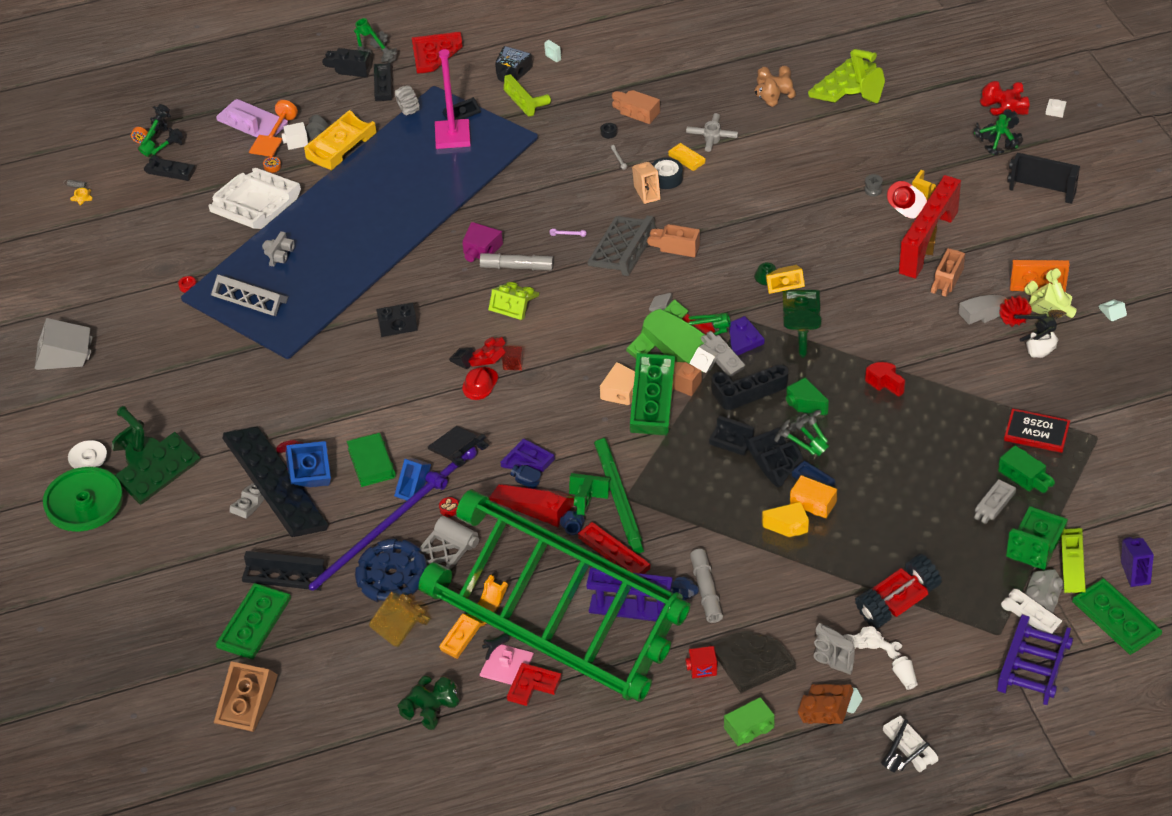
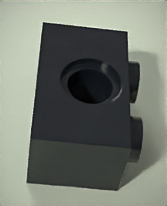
[376,302,418,337]

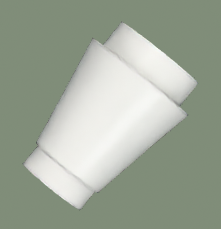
[892,656,918,690]

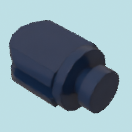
[510,465,541,488]

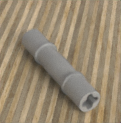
[480,253,553,271]
[690,549,723,623]

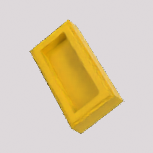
[668,143,705,171]

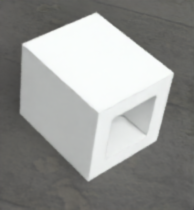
[281,122,308,150]
[690,344,719,373]

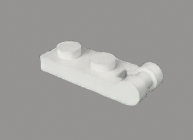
[1001,589,1062,634]
[883,716,938,772]

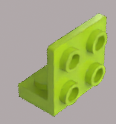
[488,282,539,320]

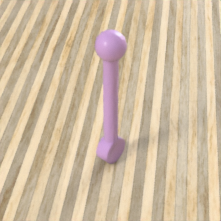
[550,229,587,237]

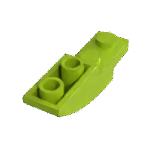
[1062,528,1086,593]

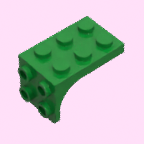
[1006,506,1068,570]

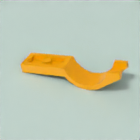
[439,575,508,659]

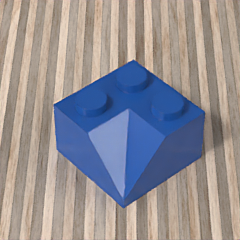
[286,441,331,487]

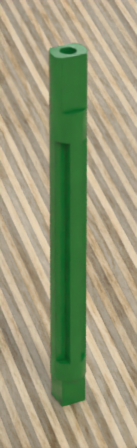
[594,438,644,554]

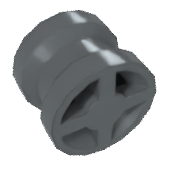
[865,174,883,197]

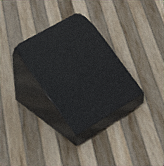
[449,348,474,369]

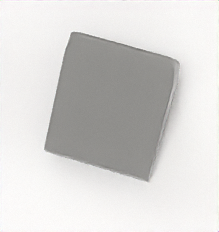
[649,293,672,311]

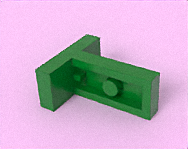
[569,473,610,515]

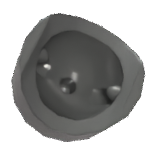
[305,115,329,140]

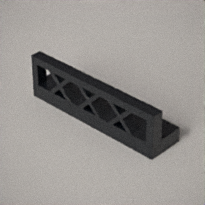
[242,551,326,591]

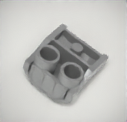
[814,623,855,675]

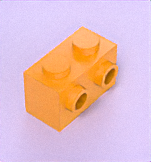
[790,475,837,518]

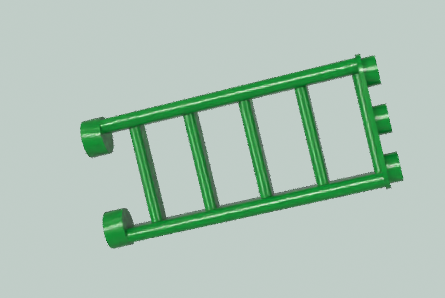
[418,489,690,702]

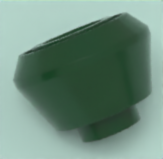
[754,262,777,286]

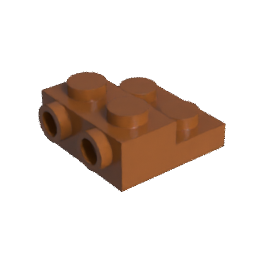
[798,684,854,724]

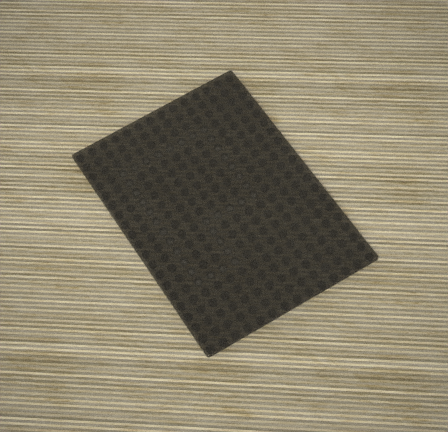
[627,321,1098,635]

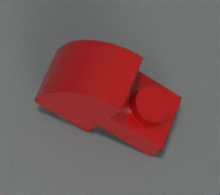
[865,362,905,397]

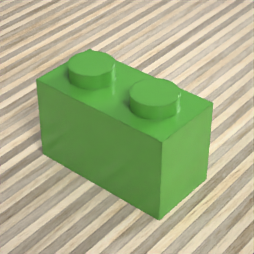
[724,697,775,746]

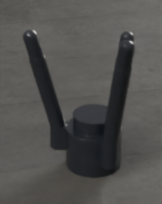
[1014,313,1057,342]
[881,719,930,773]

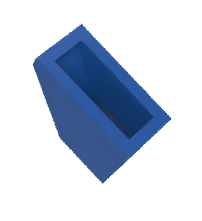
[394,458,431,501]

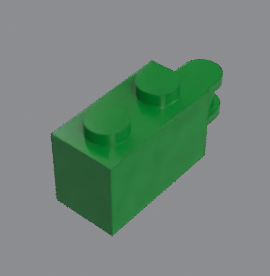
[998,445,1055,493]

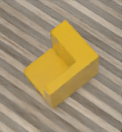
[912,170,936,200]

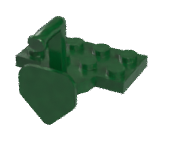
[112,406,200,505]

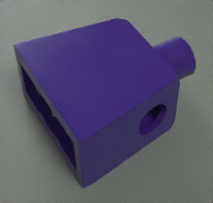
[1121,537,1154,587]

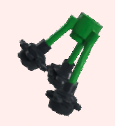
[138,104,184,157]

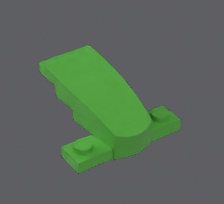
[626,299,705,373]

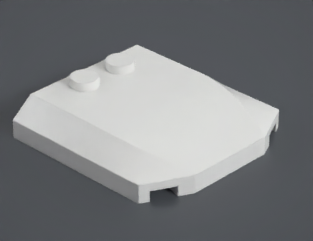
[209,168,301,229]

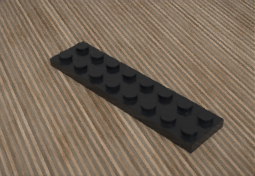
[222,427,328,537]

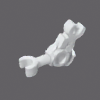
[843,626,902,660]

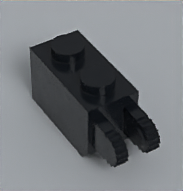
[322,48,372,78]

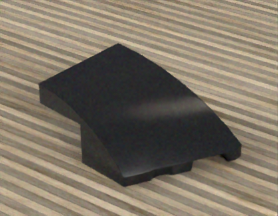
[745,428,803,488]

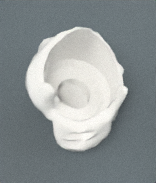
[1026,332,1059,358]

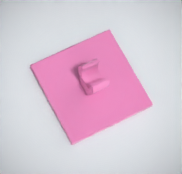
[480,645,534,685]

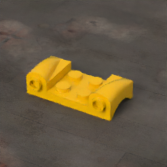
[304,110,377,170]

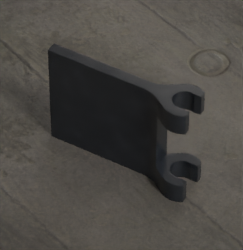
[428,426,489,467]

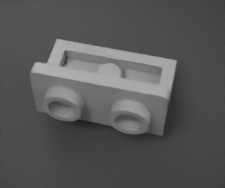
[1025,570,1064,613]

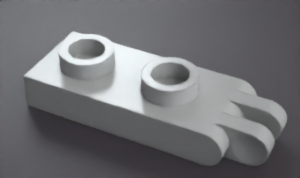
[701,331,745,378]
[974,479,1016,524]

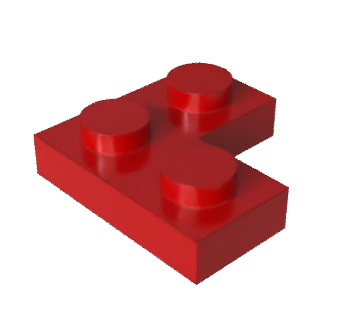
[468,337,506,367]
[507,663,561,706]

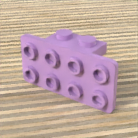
[216,99,288,137]

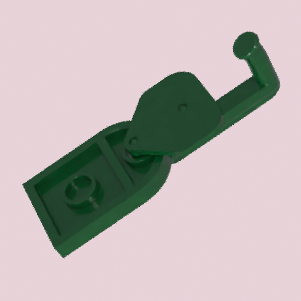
[782,290,821,358]

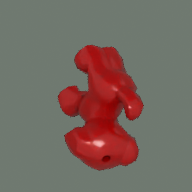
[980,81,1030,116]

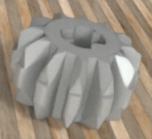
[395,85,419,115]

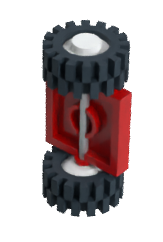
[855,554,942,629]

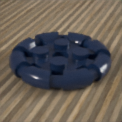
[355,539,427,603]

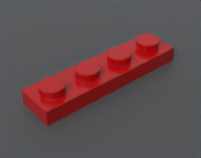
[578,522,650,574]

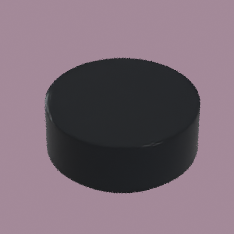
[600,123,618,139]

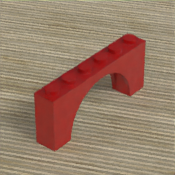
[899,175,961,279]

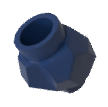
[560,510,585,535]
[671,576,699,601]

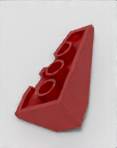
[489,484,574,527]

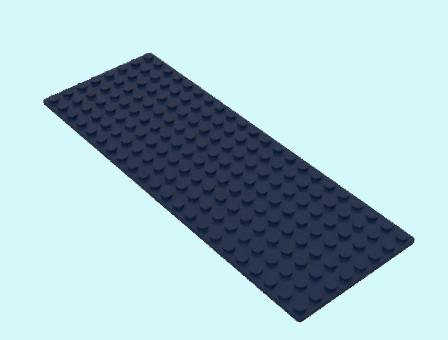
[181,86,538,359]

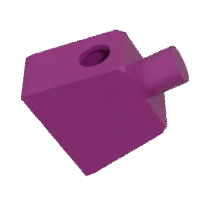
[463,222,503,262]

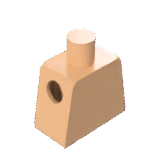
[632,162,660,204]
[600,362,635,405]

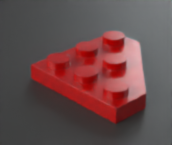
[412,32,463,74]

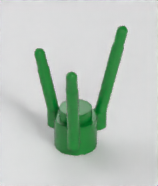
[688,313,731,336]

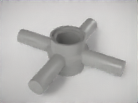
[686,113,738,152]

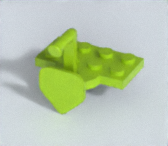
[808,49,885,103]

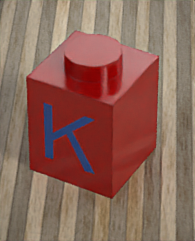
[685,646,717,679]

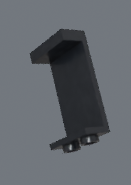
[1008,152,1080,204]

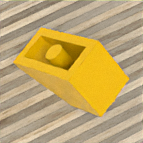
[766,265,805,294]
[762,502,809,537]

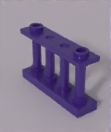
[586,567,673,621]
[997,615,1073,705]

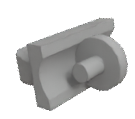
[262,232,295,267]

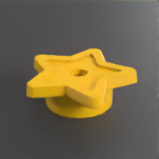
[70,188,93,205]

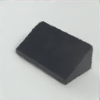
[442,97,481,120]

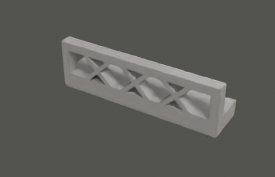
[211,274,288,316]

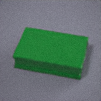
[347,433,396,487]

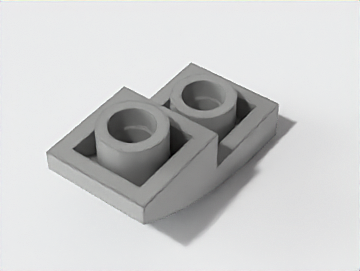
[230,483,264,518]

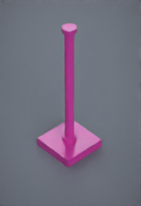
[435,49,470,149]

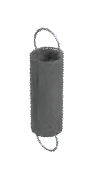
[63,180,91,189]

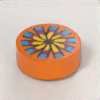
[131,127,148,143]
[263,157,281,173]

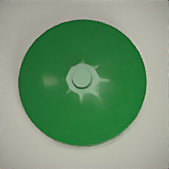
[43,467,123,532]

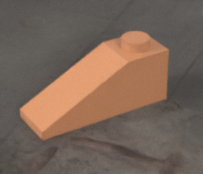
[673,362,702,397]

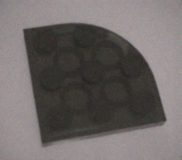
[710,631,796,693]

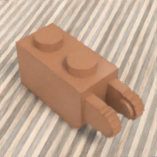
[612,90,660,124]
[647,224,700,257]
[931,248,965,297]

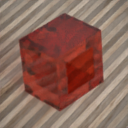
[502,346,523,371]

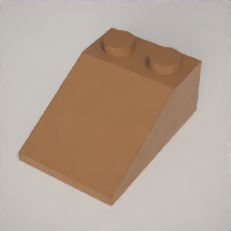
[214,661,278,732]

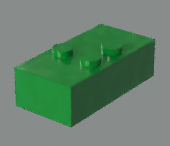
[630,353,675,436]

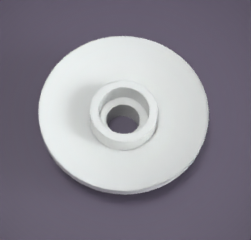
[68,441,107,469]

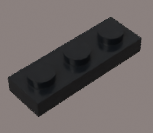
[374,63,392,101]

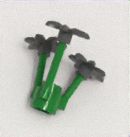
[774,410,829,457]

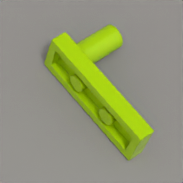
[503,74,551,117]

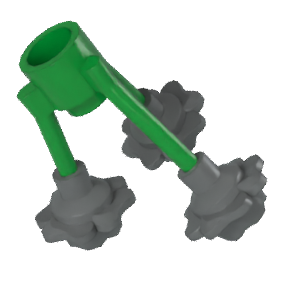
[354,18,397,63]

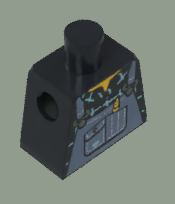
[495,46,533,82]

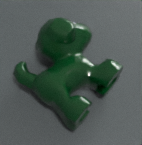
[397,676,460,730]

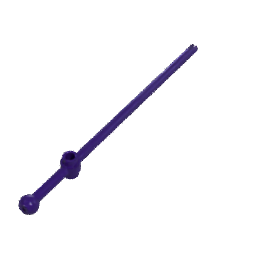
[309,447,477,591]

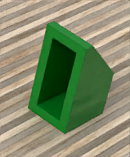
[786,378,829,415]

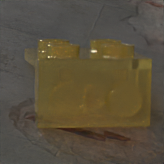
[369,592,431,647]

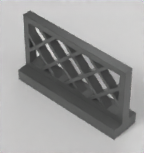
[588,215,656,276]

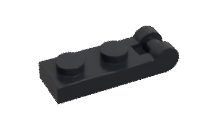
[144,155,196,181]

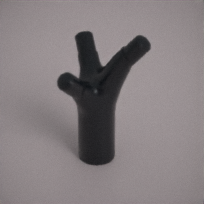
[482,633,509,660]

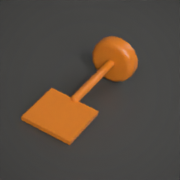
[249,100,298,157]

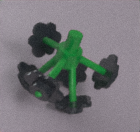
[974,109,1023,155]

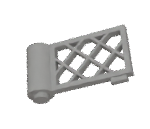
[409,516,479,576]

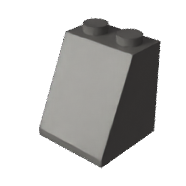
[34,318,92,370]

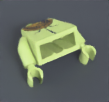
[1024,268,1077,319]

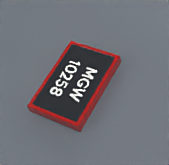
[1004,409,1070,453]

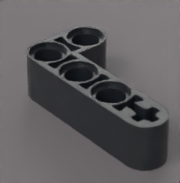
[711,365,789,410]

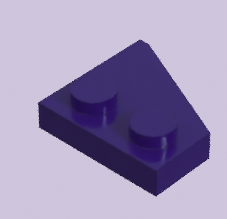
[729,316,765,356]
[501,439,555,472]

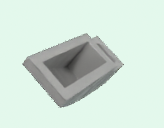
[959,295,1008,325]

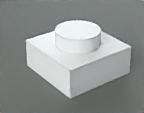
[1046,99,1066,118]

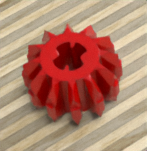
[999,295,1032,327]

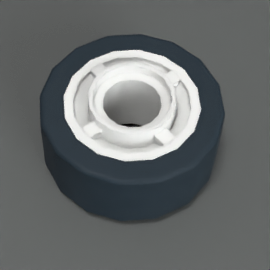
[652,157,683,189]

